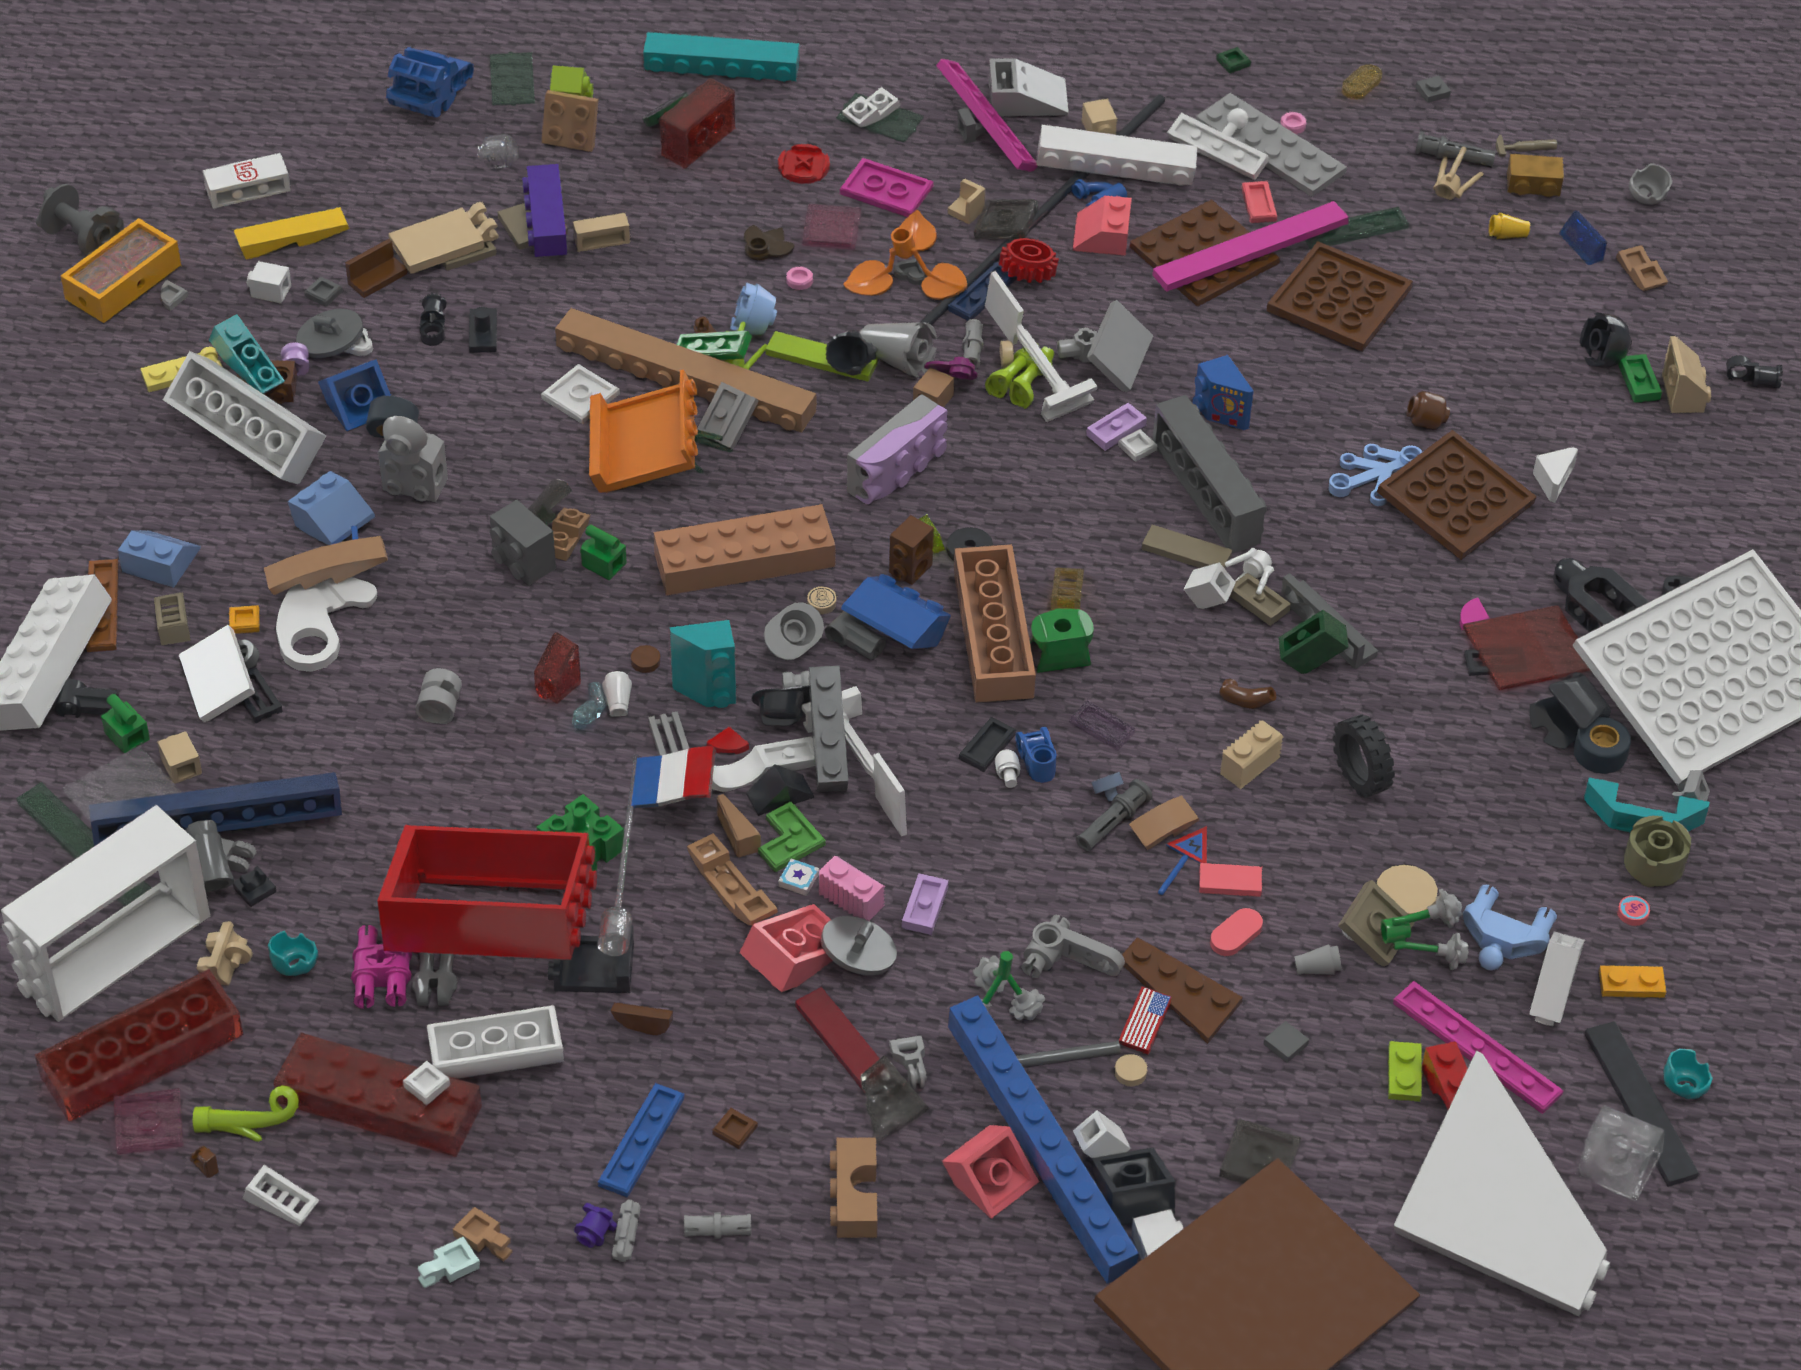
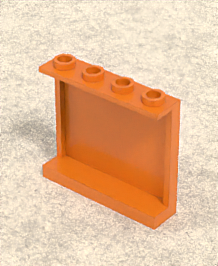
[589,369,698,493]

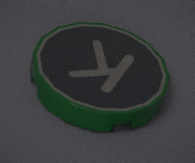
[642,92,691,127]

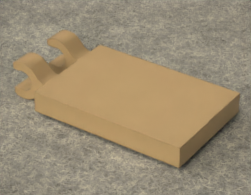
[388,202,499,274]

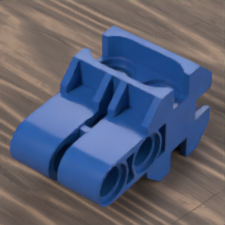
[386,47,474,118]

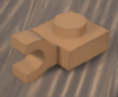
[453,1207,513,1262]

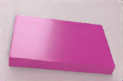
[840,158,934,217]

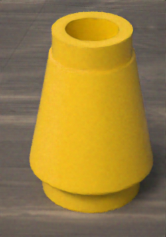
[1489,213,1530,239]

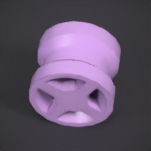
[281,342,309,376]

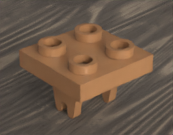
[542,90,599,152]

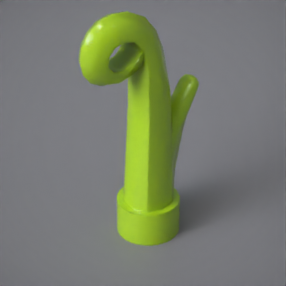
[193,1086,299,1142]

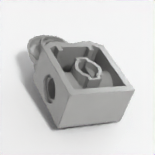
[378,416,448,502]

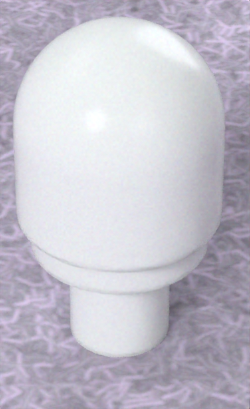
[995,749,1020,788]

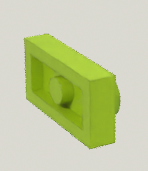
[1388,1041,1422,1102]

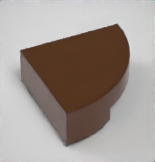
[190,1146,219,1178]

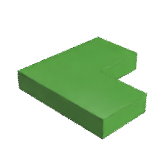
[758,802,826,872]

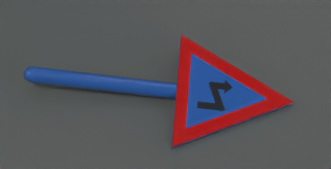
[1158,826,1207,895]

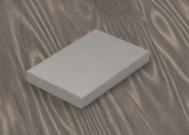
[1087,300,1153,392]

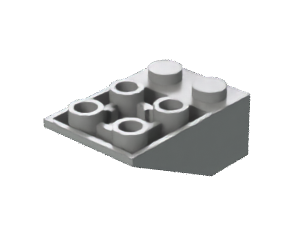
[989,58,1069,116]

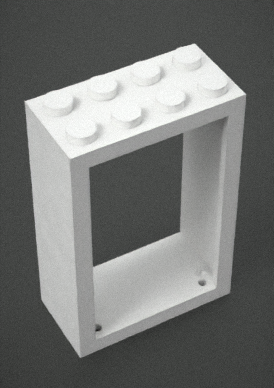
[1,805,210,1022]

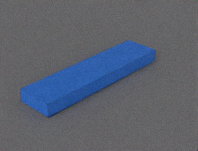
[598,1083,685,1198]

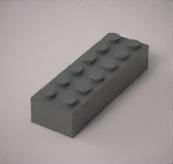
[1152,395,1267,554]

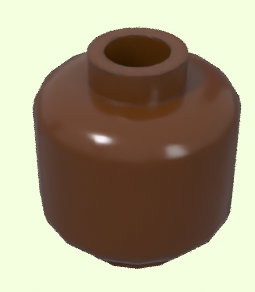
[1406,391,1450,430]

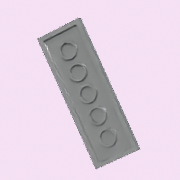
[1196,93,1347,197]

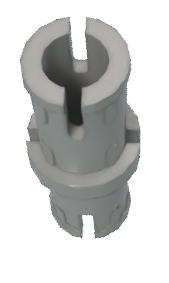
[962,319,984,368]
[684,1212,751,1239]

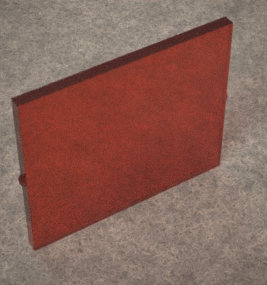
[1463,605,1590,691]

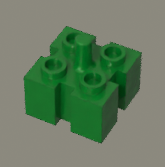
[537,794,625,871]

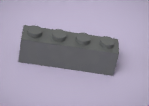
[808,665,849,792]

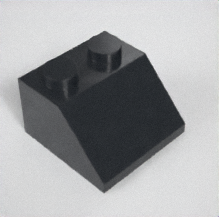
[1091,1147,1175,1226]

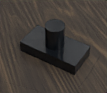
[469,307,497,353]

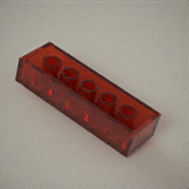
[35,969,243,1122]
[273,1032,482,1157]

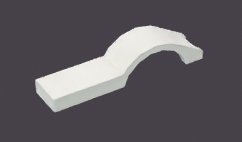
[712,737,815,792]

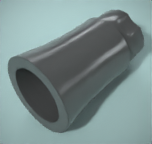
[186,820,235,892]

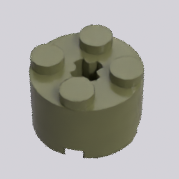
[1624,815,1691,887]

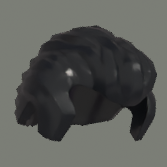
[826,330,878,376]

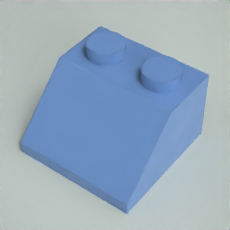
[288,471,375,545]
[118,530,201,588]

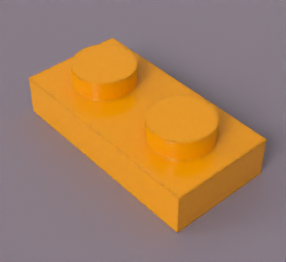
[1599,966,1666,998]

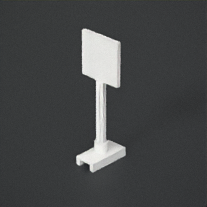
[985,271,1097,422]
[802,686,907,836]

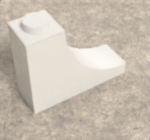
[1529,932,1585,1026]

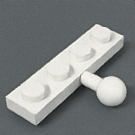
[1167,108,1269,180]

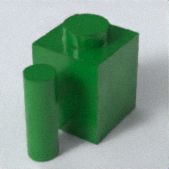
[580,524,627,580]
[101,694,150,754]

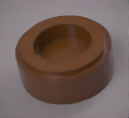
[631,645,660,673]

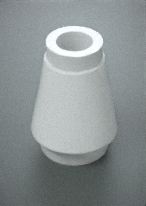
[602,671,632,717]

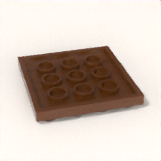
[1129,199,1280,307]
[1266,241,1413,352]
[1377,430,1537,560]

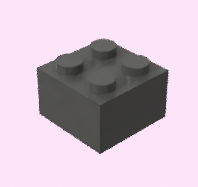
[490,500,556,585]

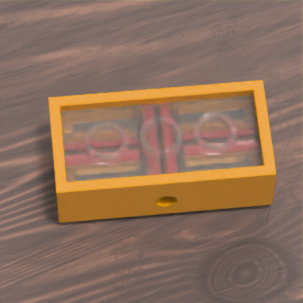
[61,218,181,323]

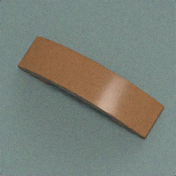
[687,833,778,926]

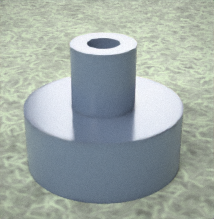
[1091,772,1123,802]

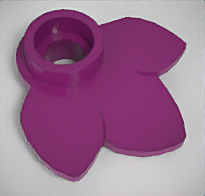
[924,357,978,380]

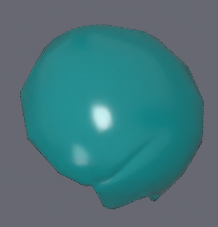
[268,931,318,976]
[1663,1049,1713,1099]

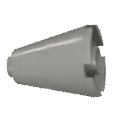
[860,322,937,377]

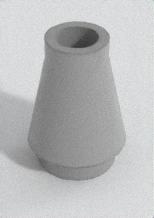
[1294,944,1342,975]

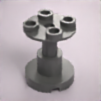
[36,184,124,256]

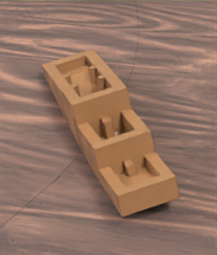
[264,536,388,595]

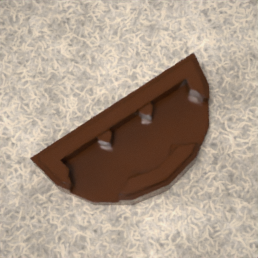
[610,1003,673,1035]

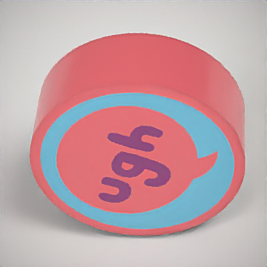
[1618,896,1650,926]

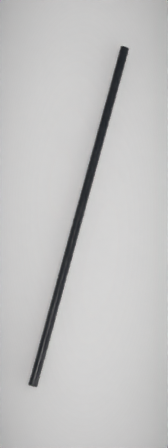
[920,94,1165,325]

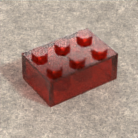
[660,78,735,169]

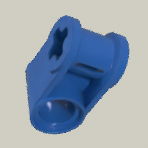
[1015,727,1057,783]

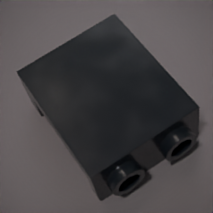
[548,925,634,993]

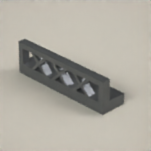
[1281,573,1378,669]

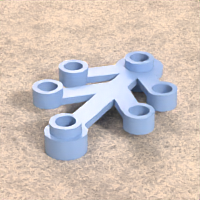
[1328,444,1422,506]

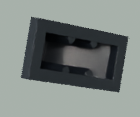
[747,764,814,816]

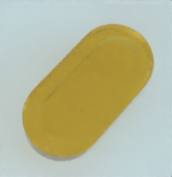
[1342,64,1382,100]

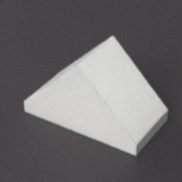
[1533,447,1578,503]

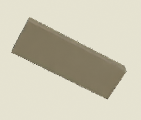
[1142,525,1232,568]

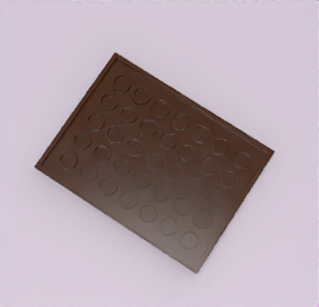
[1093,1158,1420,1370]

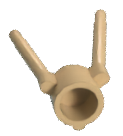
[1433,147,1483,200]

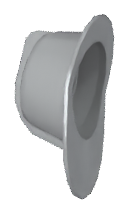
[764,602,824,660]

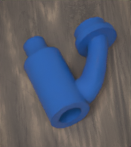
[1071,179,1127,207]

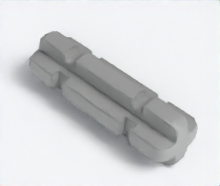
[612,1200,641,1262]

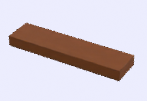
[86,559,119,652]

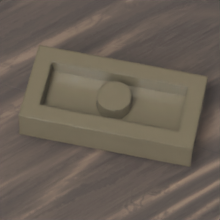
[1230,573,1291,626]

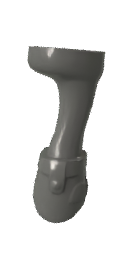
[411,953,458,1007]

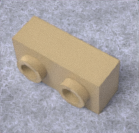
[573,213,630,252]

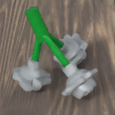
[973,951,1045,1020]

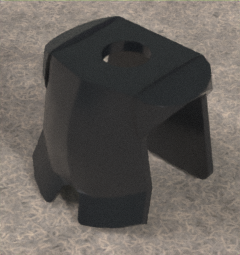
[1529,672,1611,749]

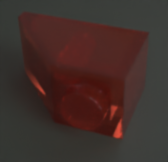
[534,632,581,704]

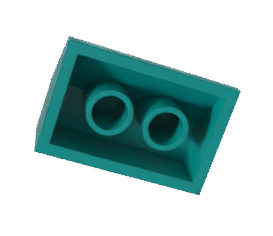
[670,620,736,708]

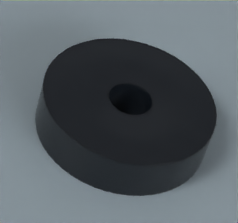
[947,527,993,561]

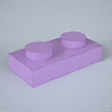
[1086,403,1147,451]
[902,874,948,935]

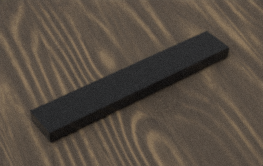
[1584,1021,1699,1187]

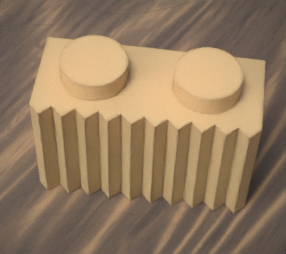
[1220,721,1283,789]

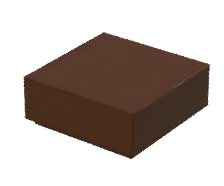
[712,1108,758,1149]

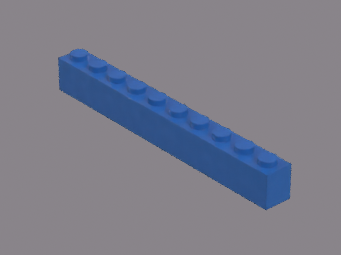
[948,995,1139,1284]

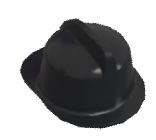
[751,686,810,727]

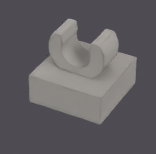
[1673,770,1710,803]

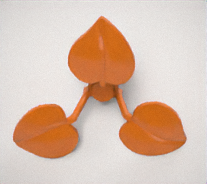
[843,210,967,300]

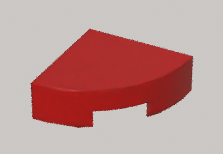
[707,727,749,754]

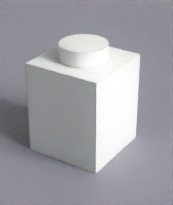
[247,261,291,303]
[1183,562,1236,609]
[1073,1110,1131,1158]

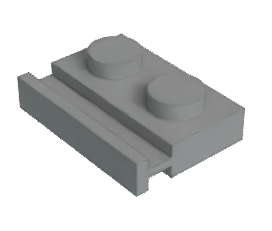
[697,382,759,450]

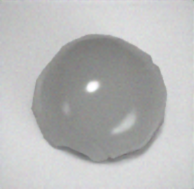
[1628,164,1672,205]

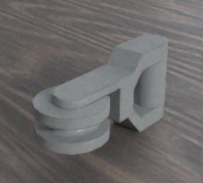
[889,1036,927,1090]

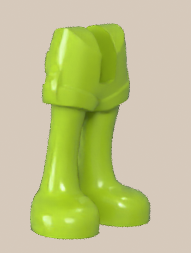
[985,343,1054,409]

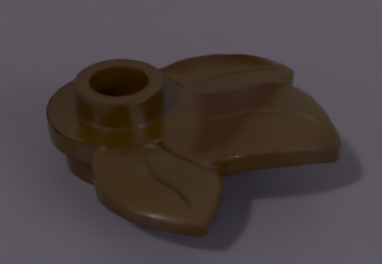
[744,225,795,260]

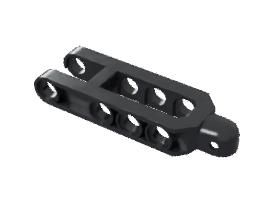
[1553,557,1649,633]

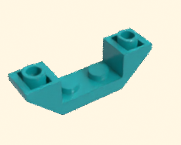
[1584,778,1710,832]

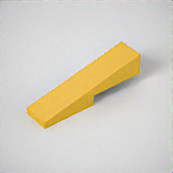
[234,207,349,260]

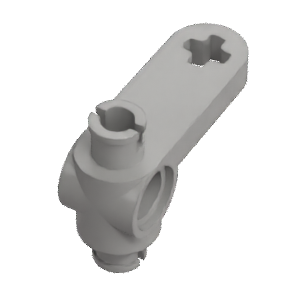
[1022,915,1125,978]

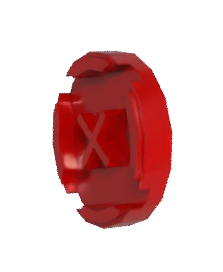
[778,144,830,184]

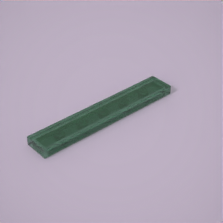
[16,782,151,907]

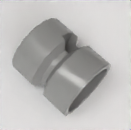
[415,668,462,724]

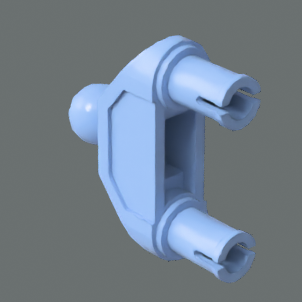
[1463,885,1557,970]

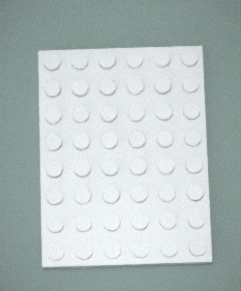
[1572,550,1801,785]

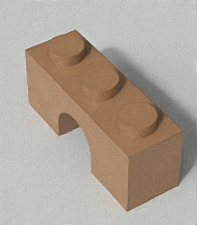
[830,1138,877,1238]

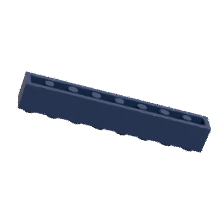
[89,772,342,847]

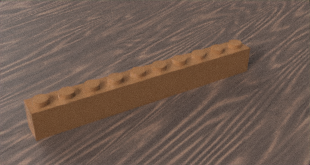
[555,308,816,433]

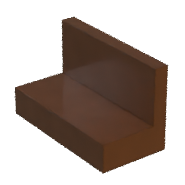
[345,239,408,298]

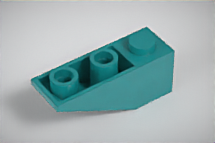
[209,314,285,394]

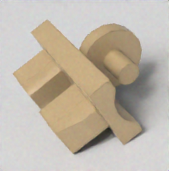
[197,922,253,986]

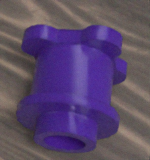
[574,1203,617,1248]

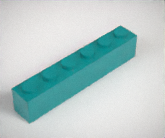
[643,32,799,81]

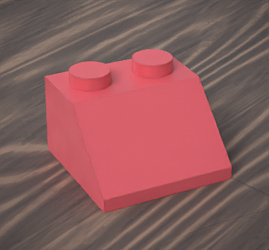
[1073,196,1132,256]
[942,1125,1039,1219]

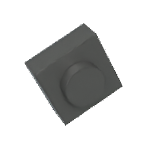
[1415,76,1451,103]

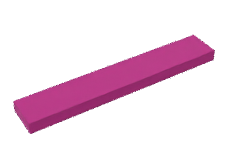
[936,59,1038,172]
[1393,981,1564,1114]

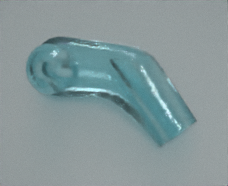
[572,682,607,729]

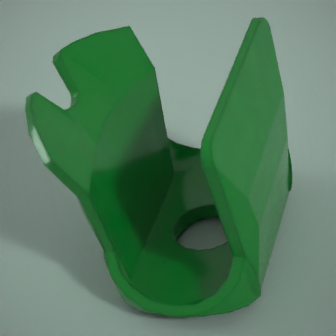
[1030,608,1094,673]

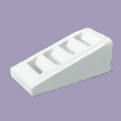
[243,1165,319,1226]

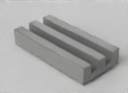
[648,711,689,756]

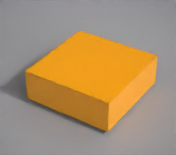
[229,605,260,634]

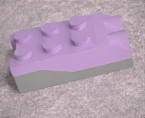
[847,394,948,504]

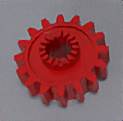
[999,238,1059,283]

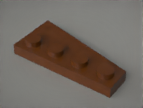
[1122,937,1243,1044]

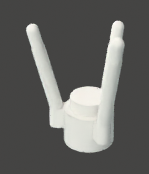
[1225,548,1274,595]

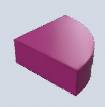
[1460,598,1490,630]

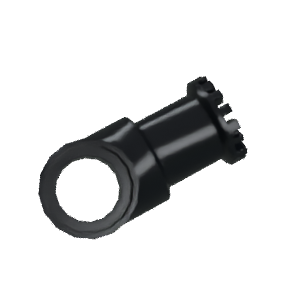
[419,293,447,346]
[1726,355,1783,388]

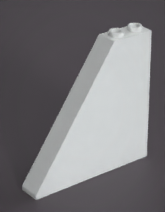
[1394,1051,1610,1316]

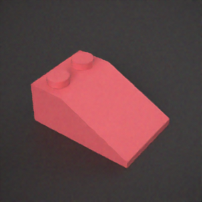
[739,904,833,992]

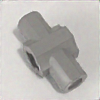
[1057,328,1097,363]

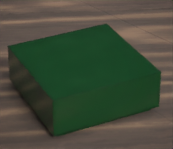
[1216,47,1251,74]

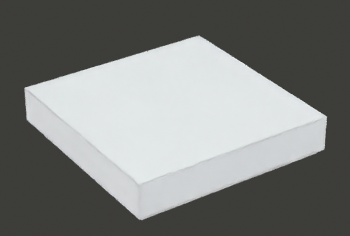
[541,364,620,424]

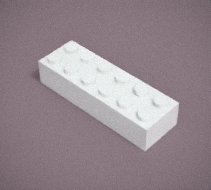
[163,351,326,484]
[0,574,112,731]

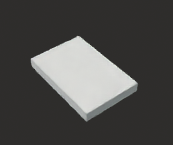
[179,625,255,722]

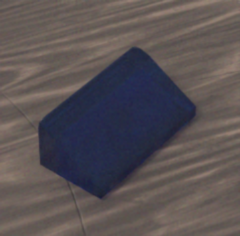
[1559,210,1607,265]

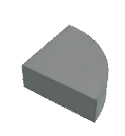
[161,280,188,311]

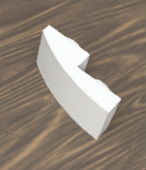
[842,87,900,127]

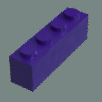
[522,164,567,257]

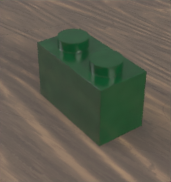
[1278,610,1348,674]

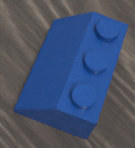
[841,574,951,649]

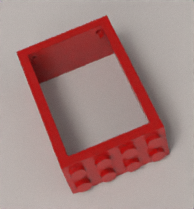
[377,825,597,960]

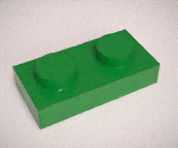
[1618,354,1662,403]

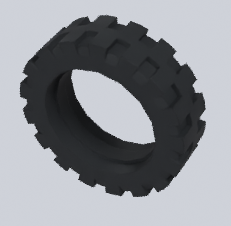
[1332,714,1395,798]

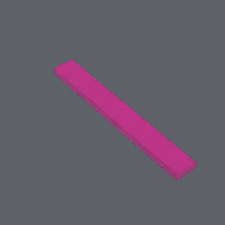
[1153,201,1349,292]

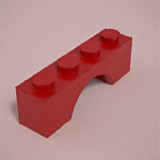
[1422,1041,1468,1110]

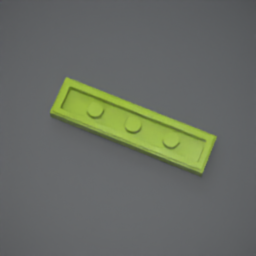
[765,331,878,382]

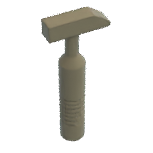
[1496,135,1557,157]

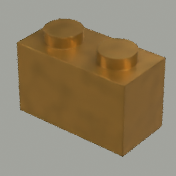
[1507,154,1564,197]

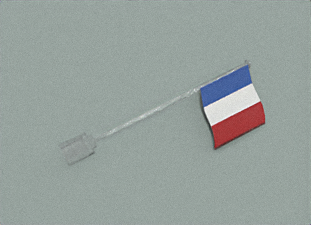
[597,746,716,956]

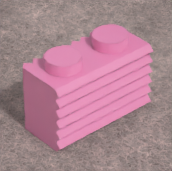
[819,856,885,921]

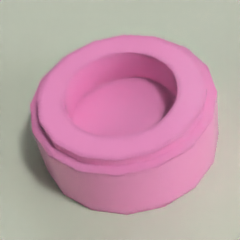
[1280,112,1306,134]
[786,267,813,290]

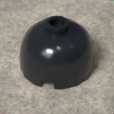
[1580,312,1632,368]

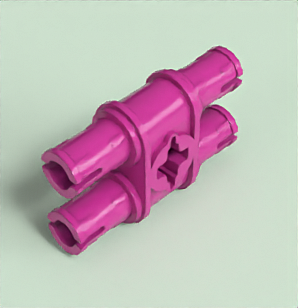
[351,925,412,1009]

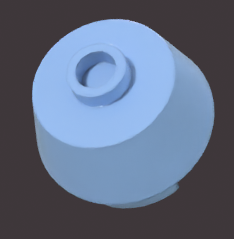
[730,283,777,335]

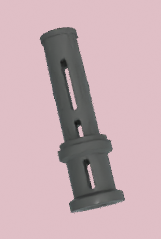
[1415,131,1496,167]
[1076,779,1153,851]

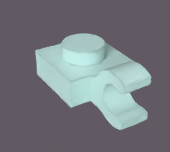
[418,1237,480,1289]

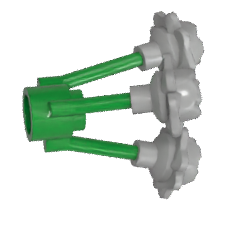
[1380,889,1469,970]

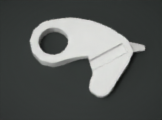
[276,577,377,672]

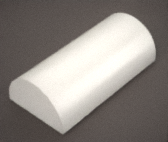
[427,1005,564,1080]

